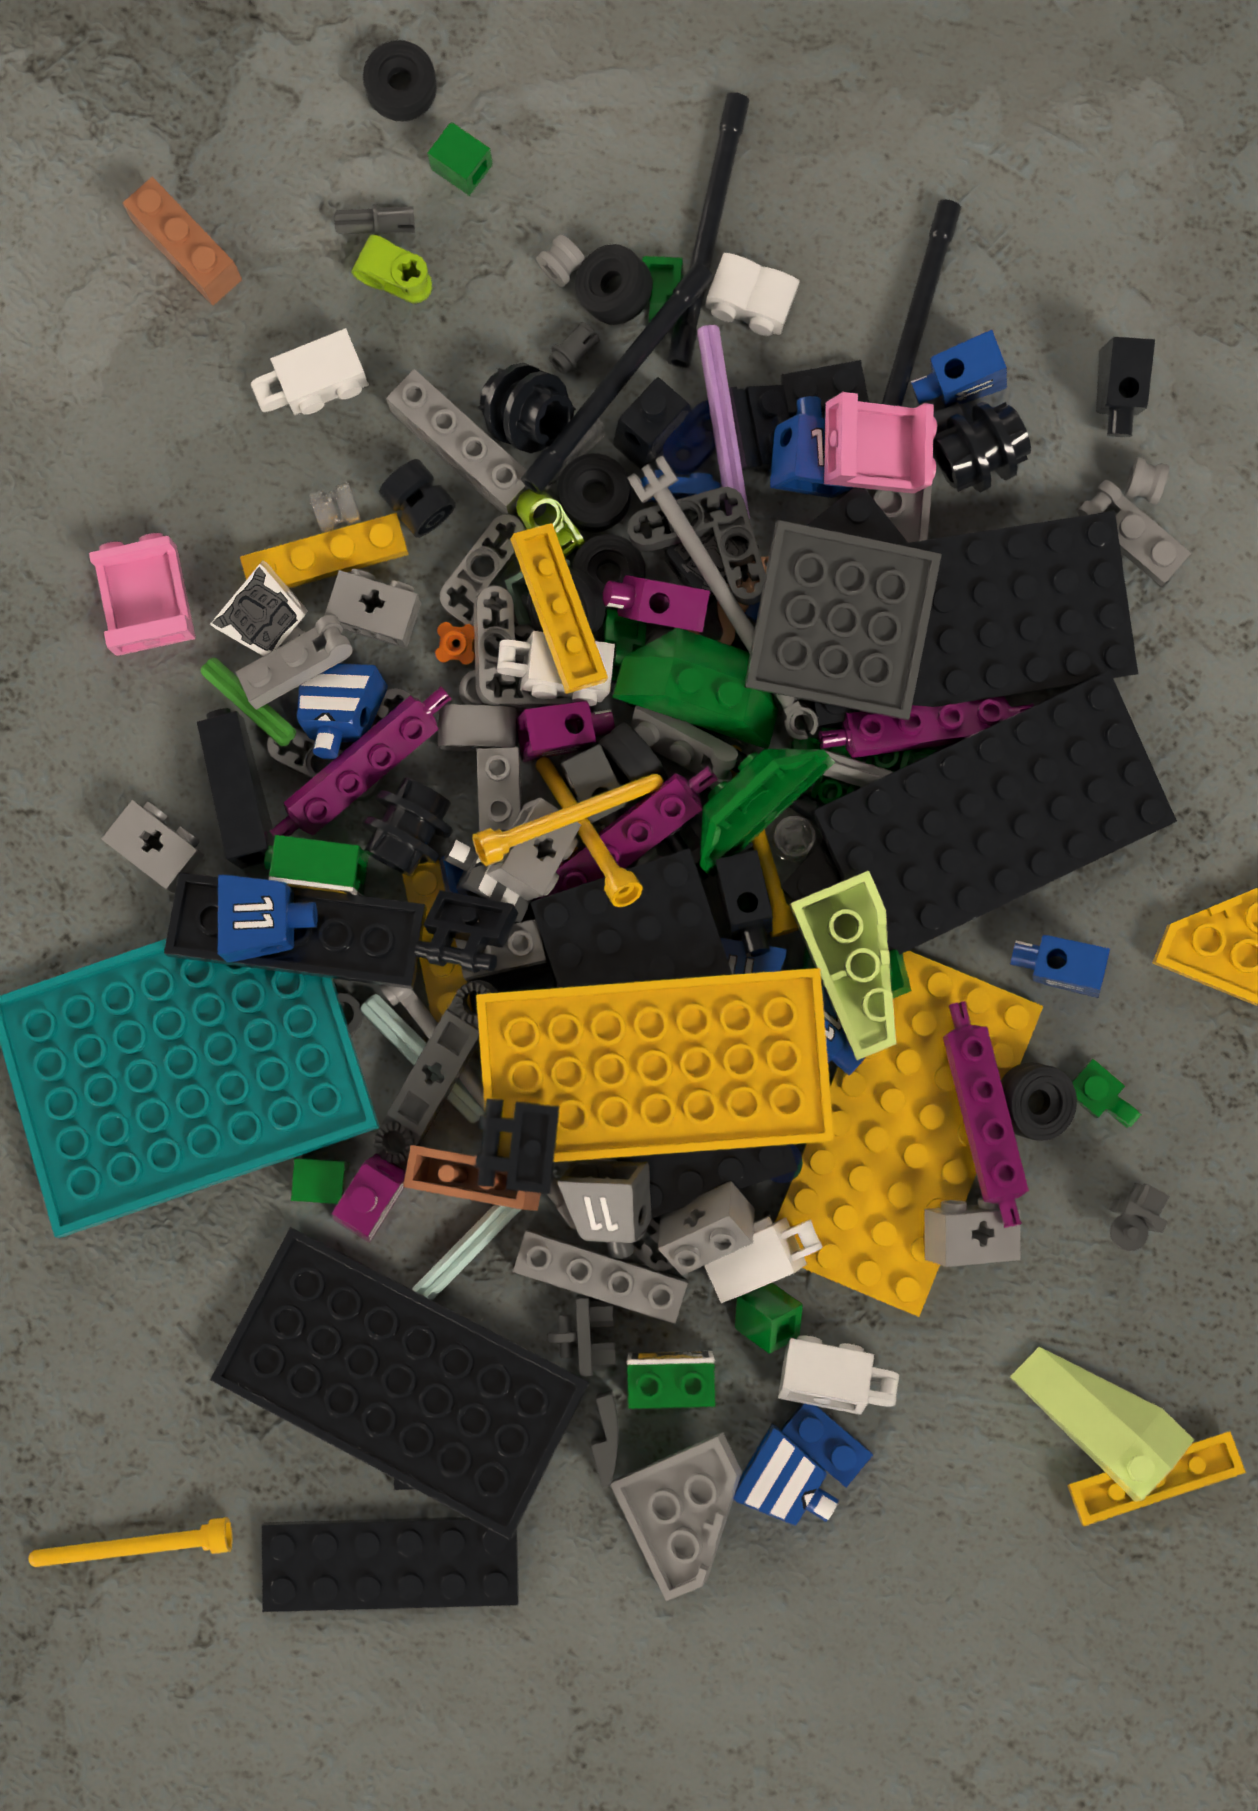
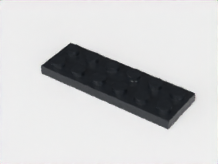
[164,872,427,989]
[262,1517,519,1612]

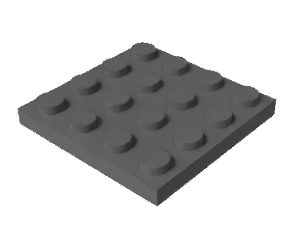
[744,520,942,720]

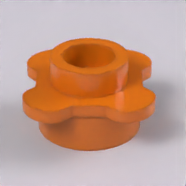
[435,622,475,665]

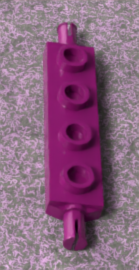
[269,686,452,838]
[818,696,1034,758]
[532,766,718,901]
[943,1001,1029,1228]

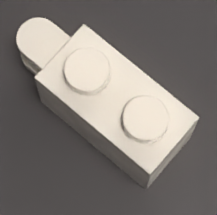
[251,328,369,415]
[497,631,615,706]
[704,1216,823,1303]
[778,1335,899,1415]

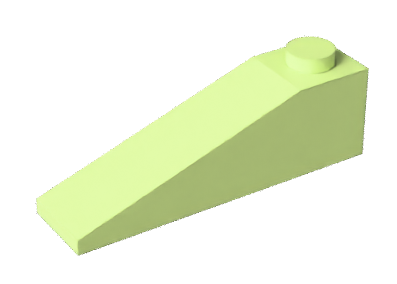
[789,871,896,1060]
[1010,1347,1194,1501]

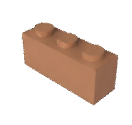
[122,176,242,306]
[403,1145,541,1211]

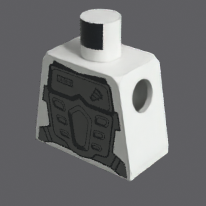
[210,560,307,656]

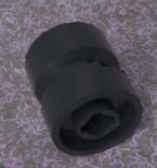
[379,459,456,538]

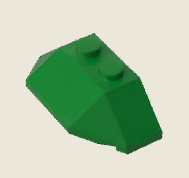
[612,628,779,749]
[700,749,836,876]

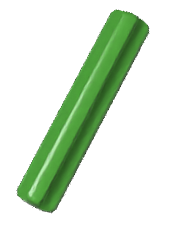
[201,657,296,746]

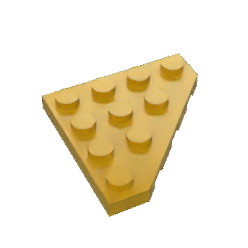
[1152,888,1258,1006]

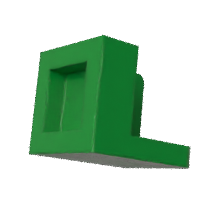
[427,123,493,196]
[291,1158,350,1204]
[735,1282,803,1354]

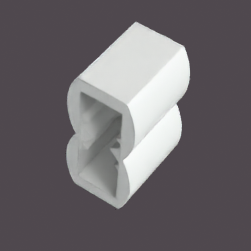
[705,253,800,336]

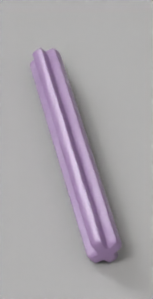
[697,325,750,519]

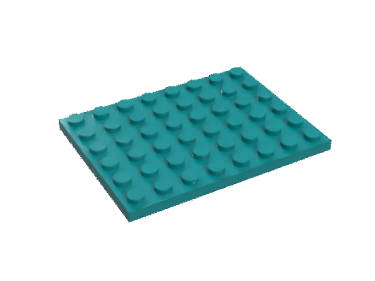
[0,938,380,1238]

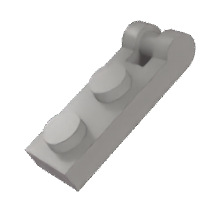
[1077,480,1191,587]
[236,615,353,710]
[631,706,738,789]

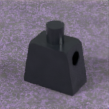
[1096,337,1155,437]

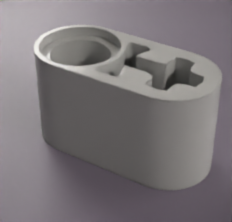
[437,704,517,752]

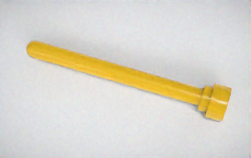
[730,745,799,937]
[536,757,643,907]
[473,774,663,866]
[28,1517,233,1567]

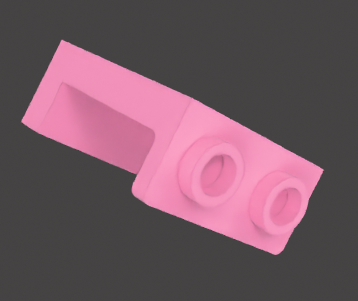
[824,392,937,494]
[89,533,196,656]

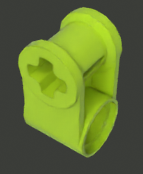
[351,235,433,303]
[516,489,585,557]

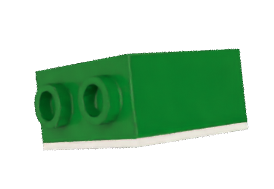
[265,835,369,896]
[627,1351,716,1409]

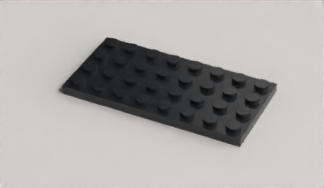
[811,511,1138,726]
[811,671,1177,955]
[530,848,798,1218]
[210,1227,590,1540]

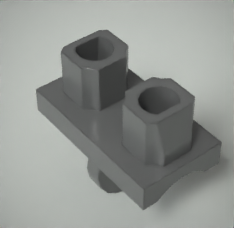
[1109,1183,1169,1251]
[547,1296,616,1376]

